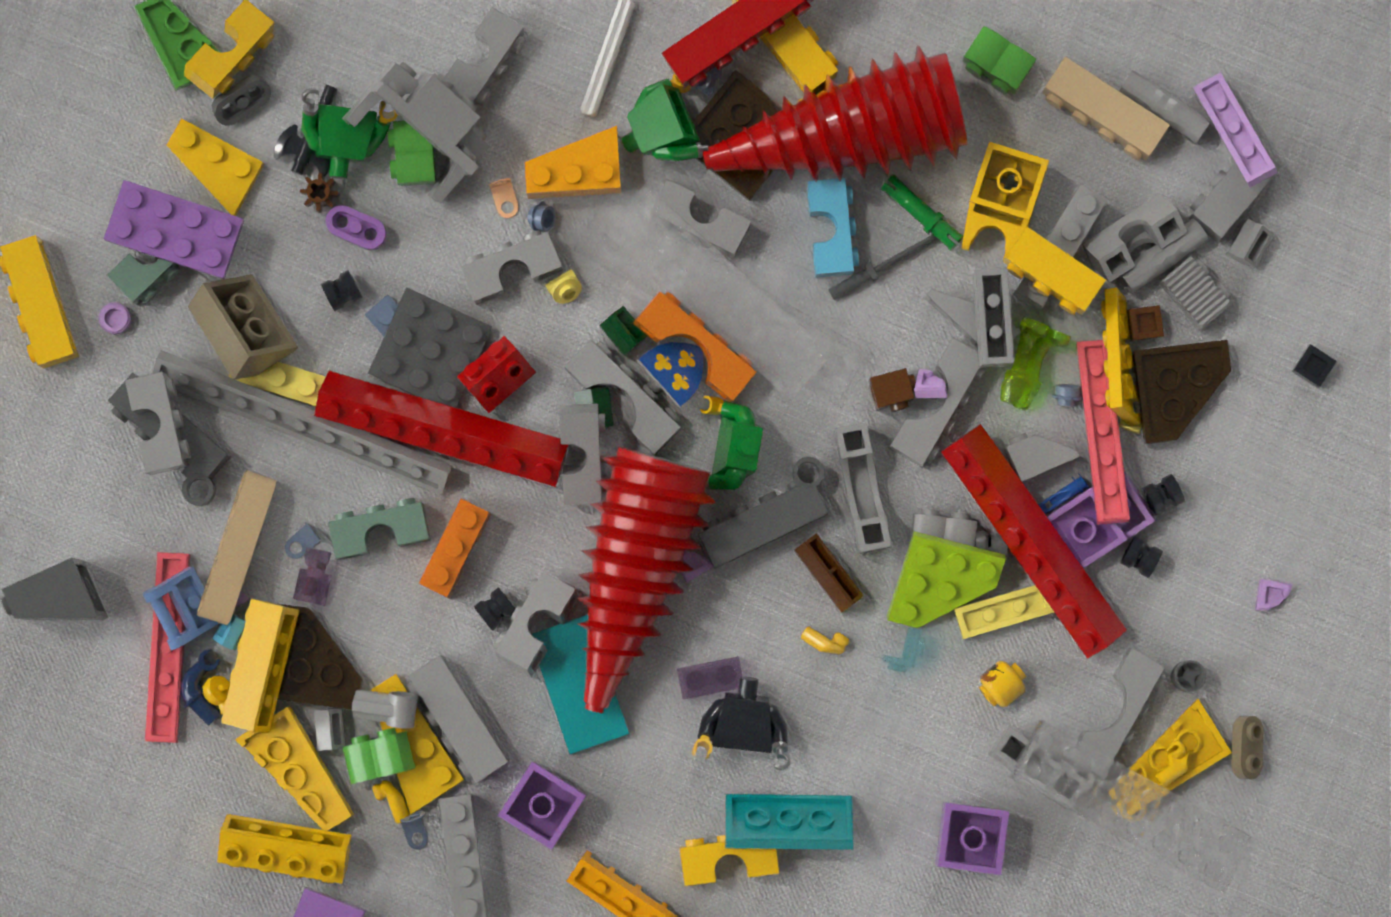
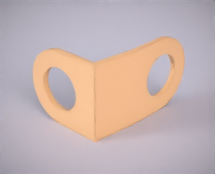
[489,178,518,218]

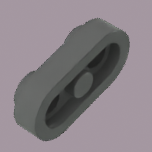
[211,75,271,126]

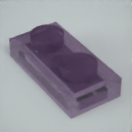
[677,656,743,700]

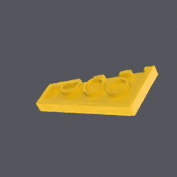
[1101,287,1141,426]
[370,674,464,815]
[1106,699,1232,819]
[235,706,354,831]

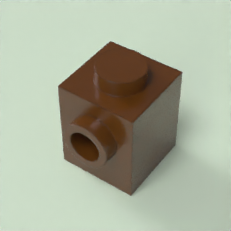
[868,368,916,412]

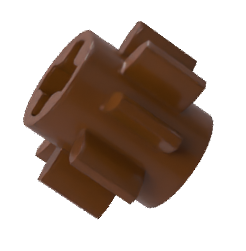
[300,173,340,213]

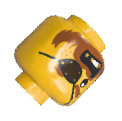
[978,660,1026,708]

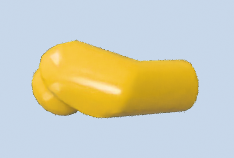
[801,626,849,655]
[1155,741,1189,788]
[372,780,409,823]

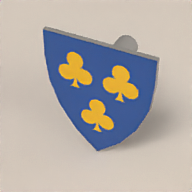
[637,342,704,408]

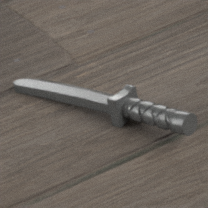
[828,234,938,300]

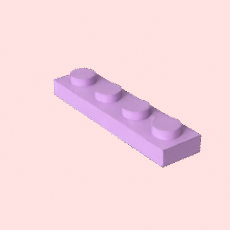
[1193,72,1278,188]

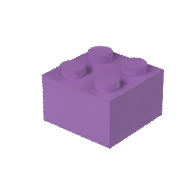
[498,761,587,850]
[935,802,1009,875]

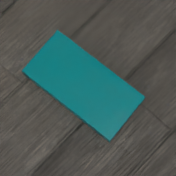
[532,615,629,754]
[725,794,854,850]

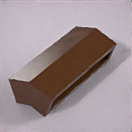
[794,533,864,613]

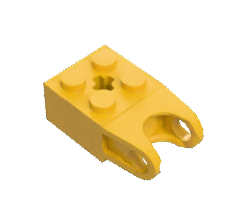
[962,141,1049,261]

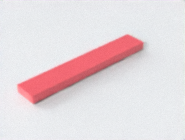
[1076,340,1130,525]
[145,552,190,743]

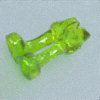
[1000,317,1071,411]

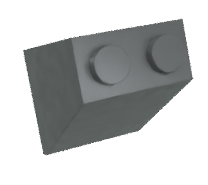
[1,558,108,620]

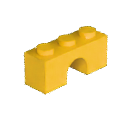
[184,0,275,99]
[680,835,779,886]

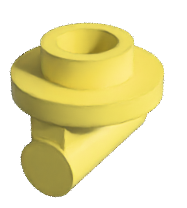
[545,269,582,304]

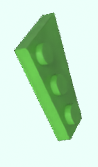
[135,0,219,91]

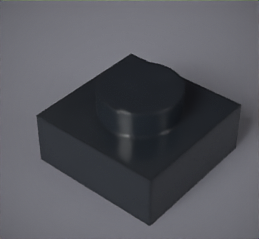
[1292,344,1337,388]

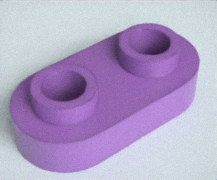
[326,205,387,250]

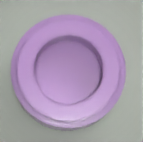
[98,302,132,335]

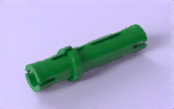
[881,174,964,251]

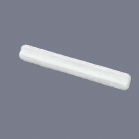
[581,0,635,117]

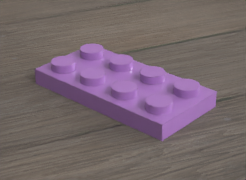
[104,180,245,280]

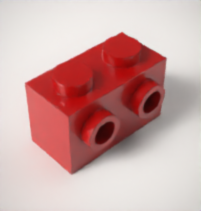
[457,336,536,413]

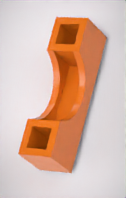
[633,291,756,402]

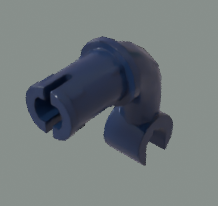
[181,649,221,726]

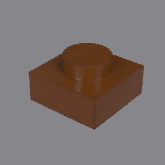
[1127,305,1164,341]

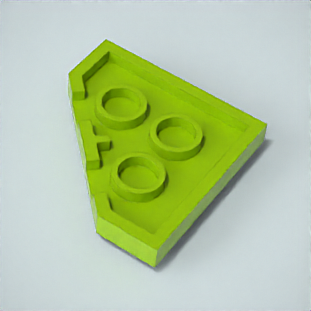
[887,531,1006,628]

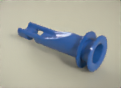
[1038,473,1089,514]

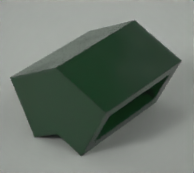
[599,306,648,357]
[574,387,614,429]

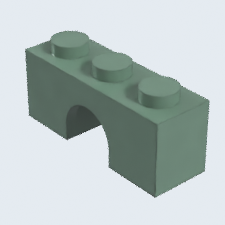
[107,253,180,306]
[328,498,431,560]

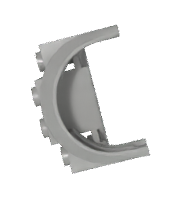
[342,62,490,203]

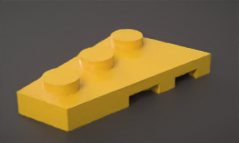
[166,118,264,216]

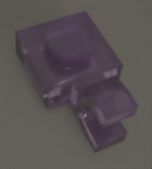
[293,547,332,606]

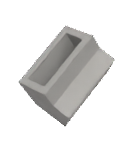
[1226,218,1274,268]
[314,709,345,751]

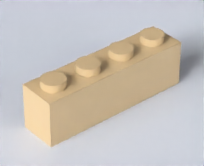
[1042,56,1170,161]

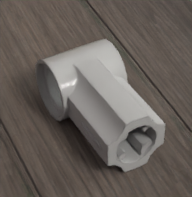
[352,689,418,728]

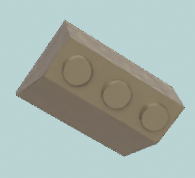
[188,274,298,380]

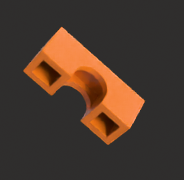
[419,498,491,599]

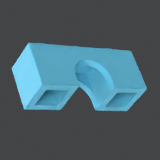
[807,178,859,278]

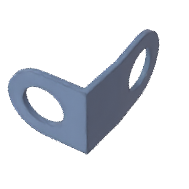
[285,522,322,559]
[400,811,428,850]

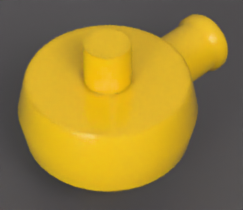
[203,675,230,715]

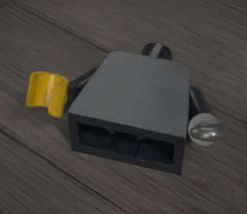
[692,677,791,771]

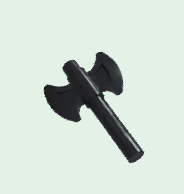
[274,85,337,177]

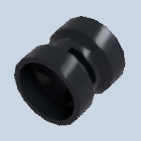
[321,270,363,312]
[1142,474,1185,515]
[1120,536,1163,578]
[473,587,515,631]

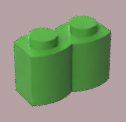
[963,26,1036,94]
[388,120,436,186]
[342,728,415,784]

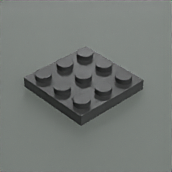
[367,288,492,408]

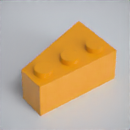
[525,125,621,199]

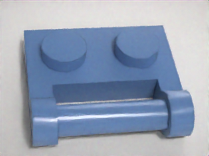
[142,567,219,650]

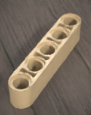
[197,470,276,625]

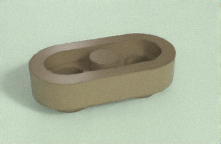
[1232,716,1264,779]

